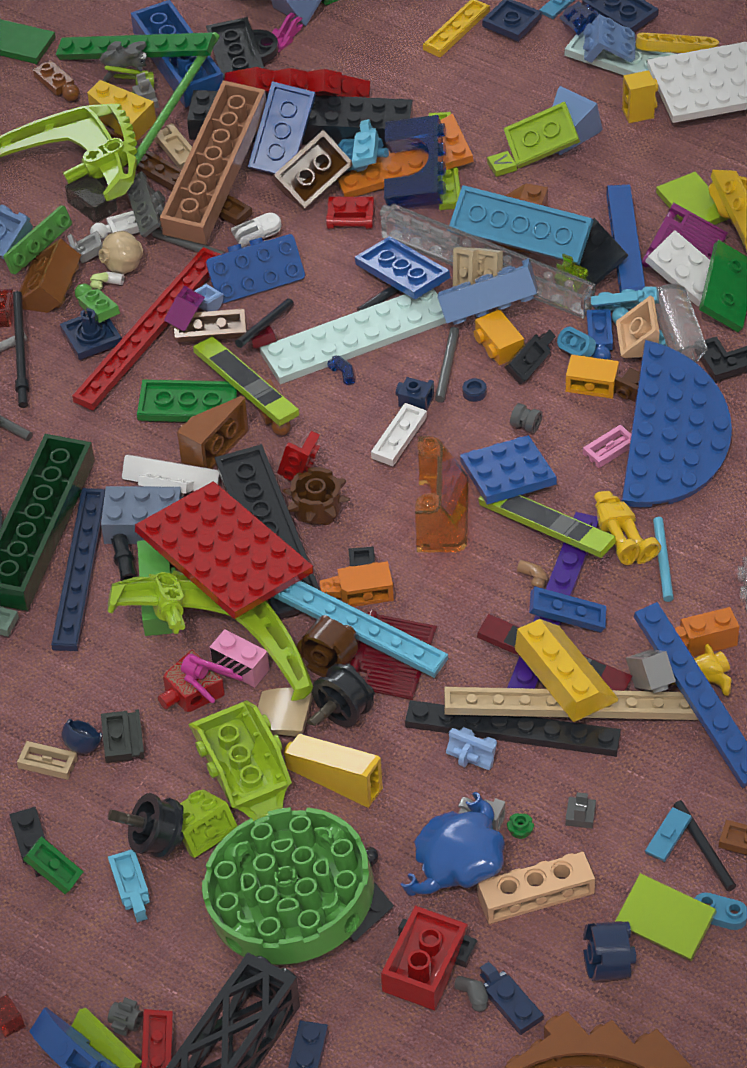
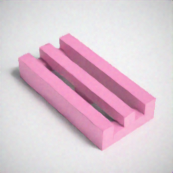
[583,425,631,468]

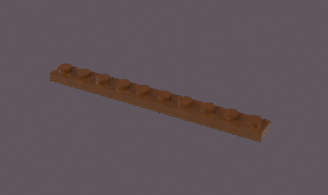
[105,127,252,226]

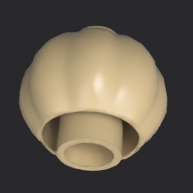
[99,231,143,274]

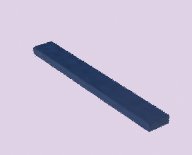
[51,488,105,651]

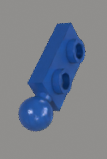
[586,309,613,360]

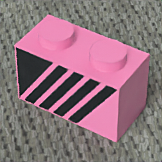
[210,629,270,688]

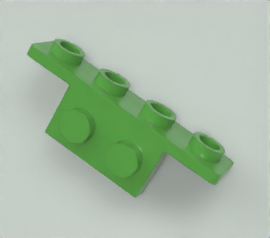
[3,205,72,274]

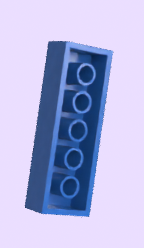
[131,0,223,108]

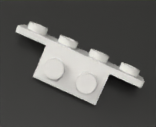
[122,455,220,497]

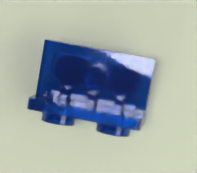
[559,1,599,36]

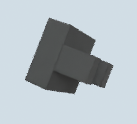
[565,792,596,829]

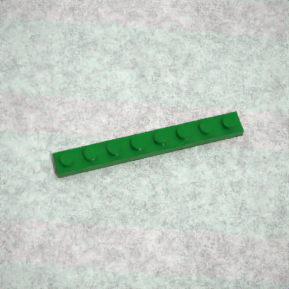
[56,33,216,60]

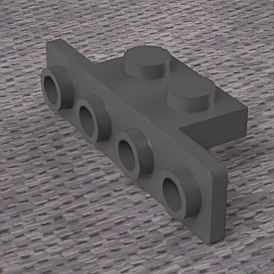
[127,171,166,238]

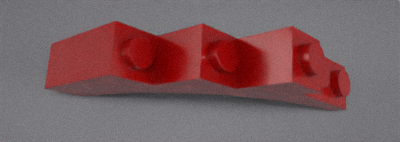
[224,67,370,98]

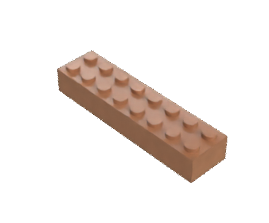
[160,80,266,245]

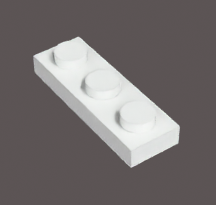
[371,403,427,466]

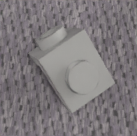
[67,231,103,263]

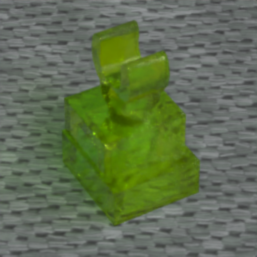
[555,254,589,292]

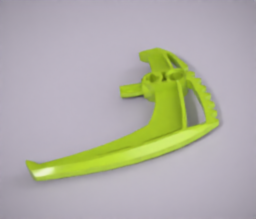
[0,104,137,201]
[108,570,313,701]

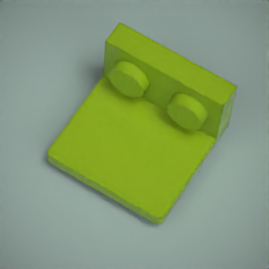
[180,790,237,858]

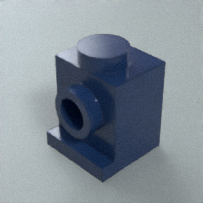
[395,377,434,411]

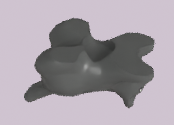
[100,41,146,83]

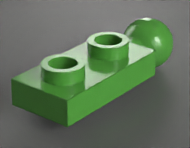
[75,283,120,323]

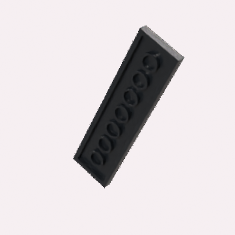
[215,444,320,619]

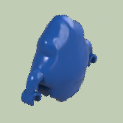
[401,792,505,896]

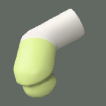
[90,272,124,290]

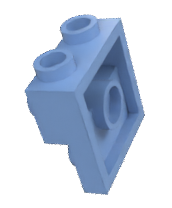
[0,204,33,259]

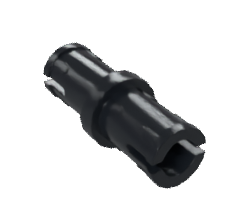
[111,534,137,581]

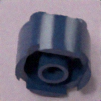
[583,921,636,981]

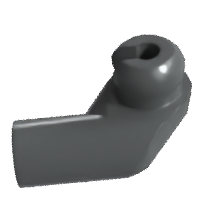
[454,976,488,1012]

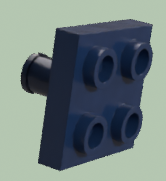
[60,308,122,360]

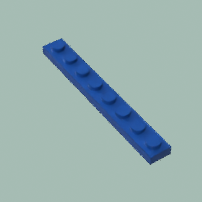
[634,602,747,788]

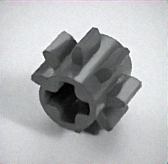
[108,997,143,1036]

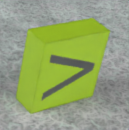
[487,151,517,177]

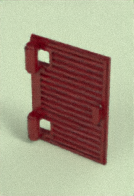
[350,610,437,700]

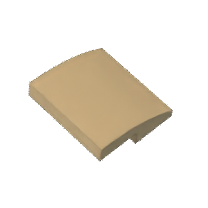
[453,247,503,287]
[258,688,313,737]

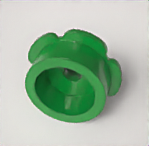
[507,813,534,839]

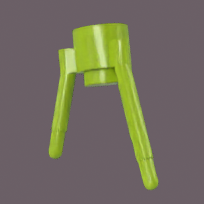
[104,66,154,93]

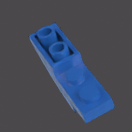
[29,1007,118,1068]

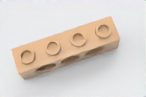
[478,852,595,924]

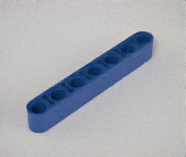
[606,184,645,293]

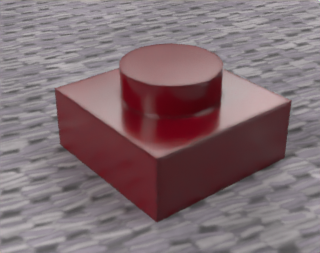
[250,326,277,349]

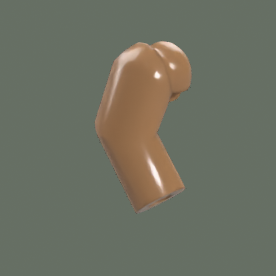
[517,560,548,588]

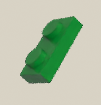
[23,836,84,894]

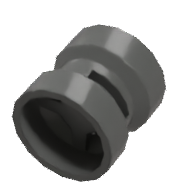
[510,403,542,434]

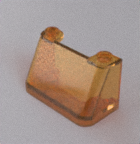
[415,436,469,552]

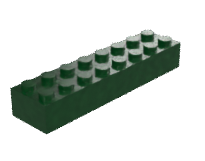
[0,434,95,611]

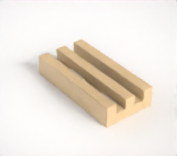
[17,741,78,780]

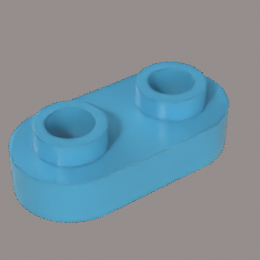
[557,327,596,357]
[694,893,747,930]

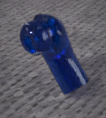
[327,355,355,385]

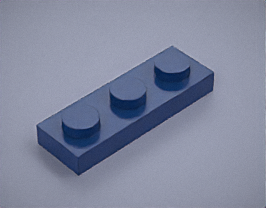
[529,586,606,633]

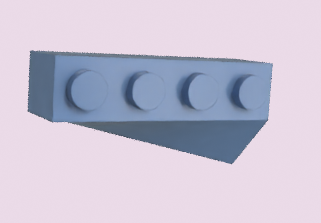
[437,258,538,324]

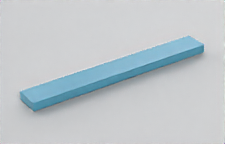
[273,581,448,678]

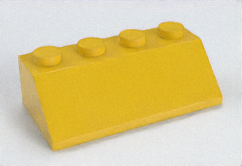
[515,619,618,722]

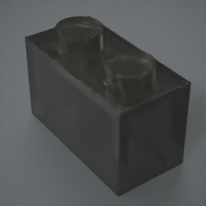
[65,175,117,223]

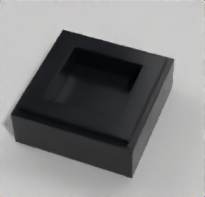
[348,547,375,566]

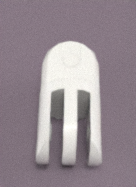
[231,213,282,247]

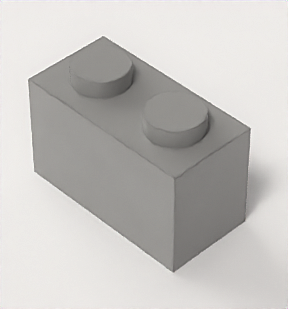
[626,650,676,693]

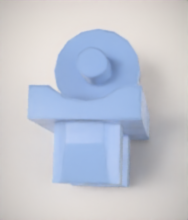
[446,727,497,770]

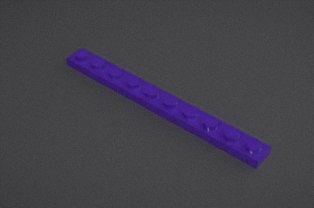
[507,512,599,689]

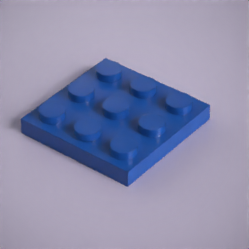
[460,435,557,505]

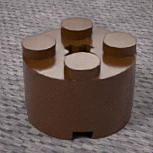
[297,615,358,677]

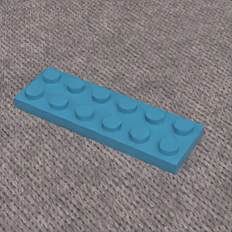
[448,185,594,265]

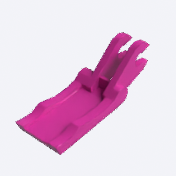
[264,13,303,53]

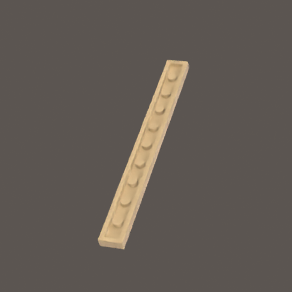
[444,687,698,720]

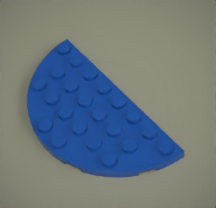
[621,340,732,507]

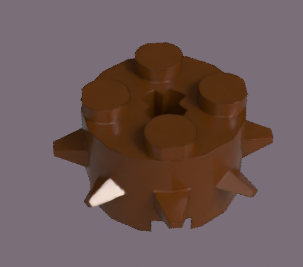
[282,467,350,525]

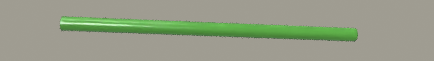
[134,32,220,167]

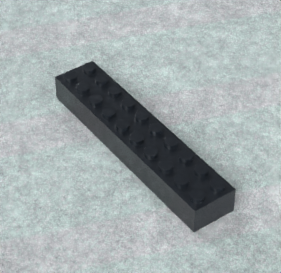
[187,90,413,149]

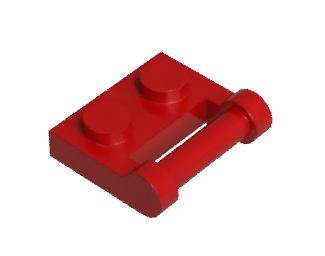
[326,196,374,229]

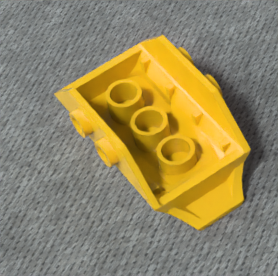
[708,170,747,252]

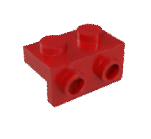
[277,431,321,481]

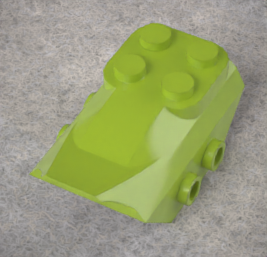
[188,700,292,821]

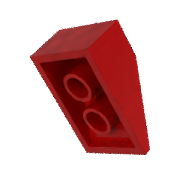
[381,906,468,1011]

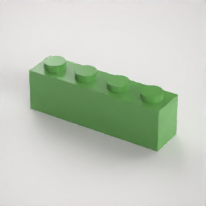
[137,540,176,636]

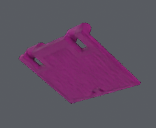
[642,202,728,269]

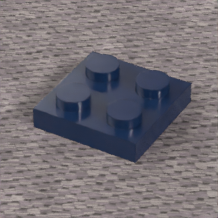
[482,0,542,42]

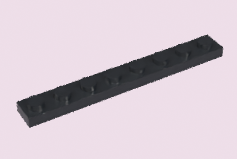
[405,700,621,757]

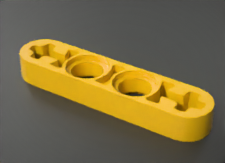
[635,33,719,53]

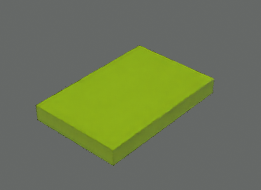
[503,101,581,169]
[656,172,730,225]
[615,873,717,961]

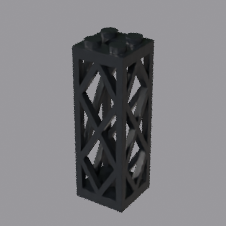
[166,952,300,1068]

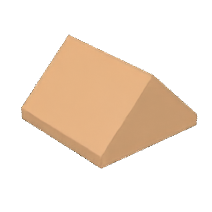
[616,295,659,358]

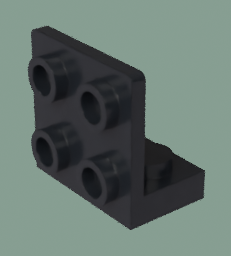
[573,218,628,287]

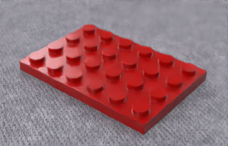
[135,481,313,619]

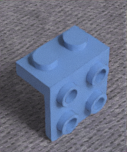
[583,14,635,63]

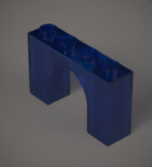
[384,115,446,209]

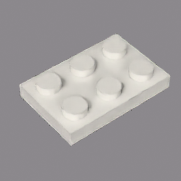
[645,230,710,307]

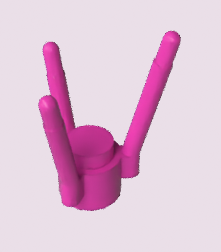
[181,653,243,703]

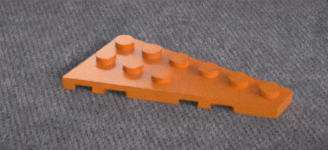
[338,113,474,197]

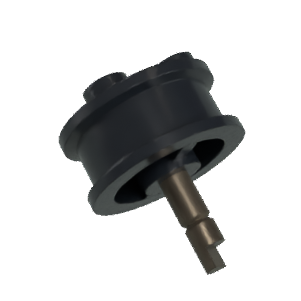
[307,664,375,727]
[108,793,184,858]

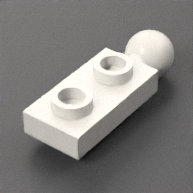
[90,211,139,240]

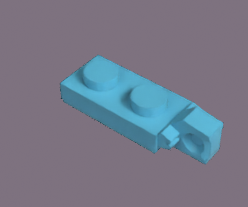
[352,119,379,168]
[591,287,659,311]
[108,849,150,922]

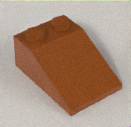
[177,396,249,469]

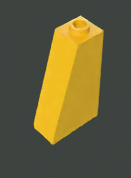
[284,734,383,808]

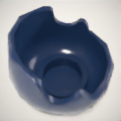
[61,719,103,754]

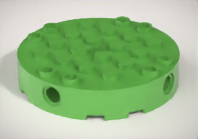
[202,807,374,965]

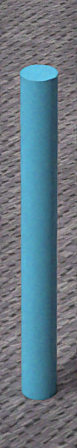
[653,517,674,602]

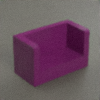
[164,286,205,331]

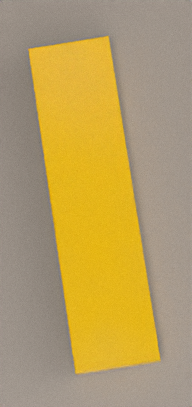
[423,0,490,58]

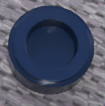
[462,378,487,402]

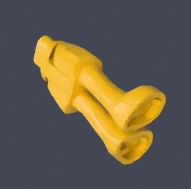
[594,491,661,565]

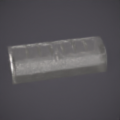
[655,284,708,363]

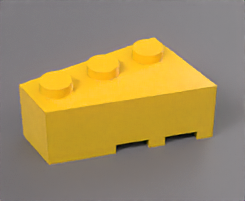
[87,80,156,141]

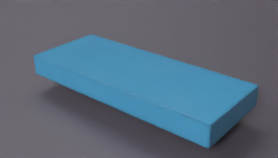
[539,0,575,19]
[645,807,692,862]

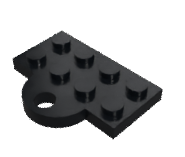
[206,17,279,80]

